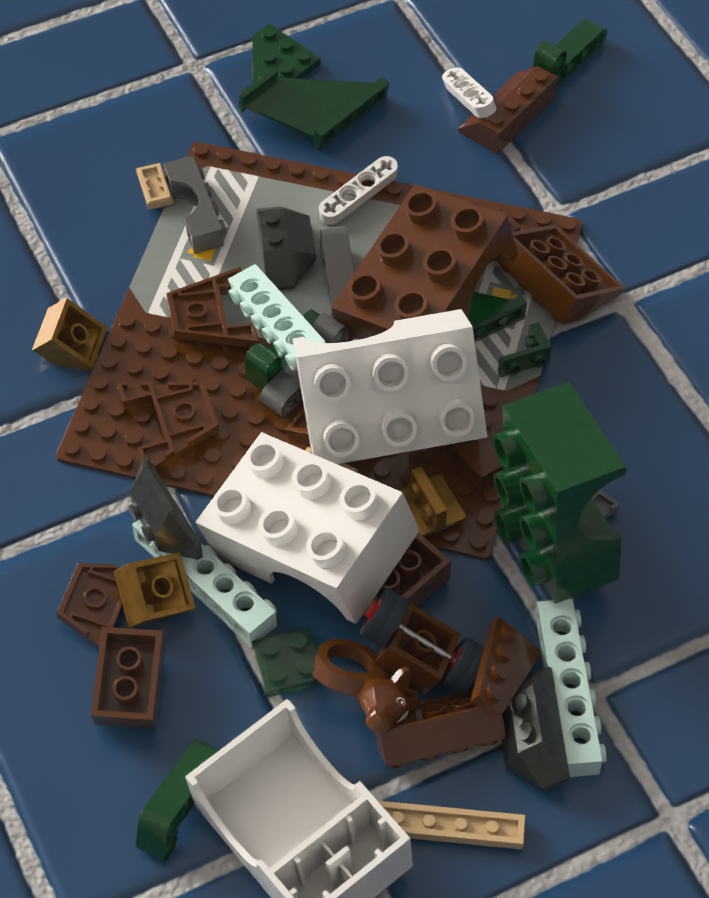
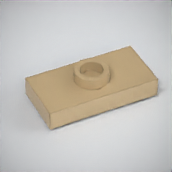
[136,163,173,210]

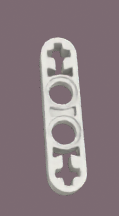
[442,68,497,118]
[319,156,398,225]

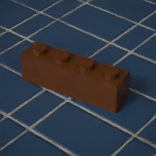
[439,433,503,493]

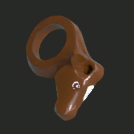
[312,639,419,733]

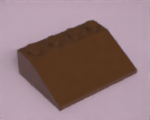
[494,225,625,324]

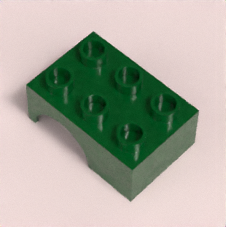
[493,381,626,604]

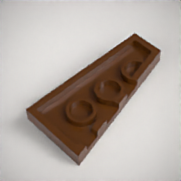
[470,616,543,720]

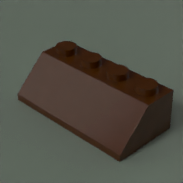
[458,66,558,154]
[373,689,506,768]

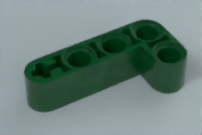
[533,18,607,87]
[245,309,321,390]
[136,739,220,861]

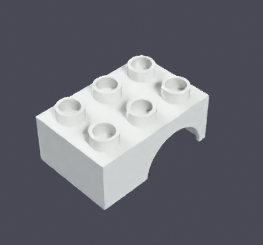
[293,309,487,464]
[195,432,420,624]
[185,699,413,898]

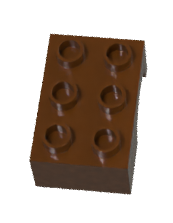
[331,184,518,342]

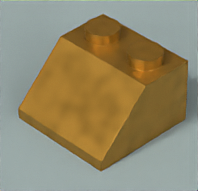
[32,298,108,371]
[113,552,196,628]

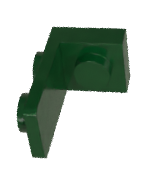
[498,322,552,377]

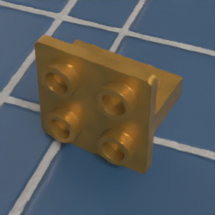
[399,466,466,537]

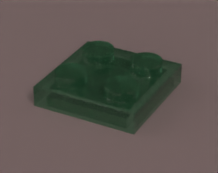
[252,627,322,698]

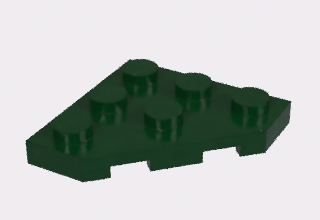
[252,23,321,85]

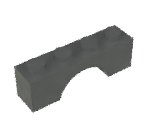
[164,156,227,254]

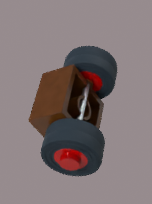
[360,588,484,696]

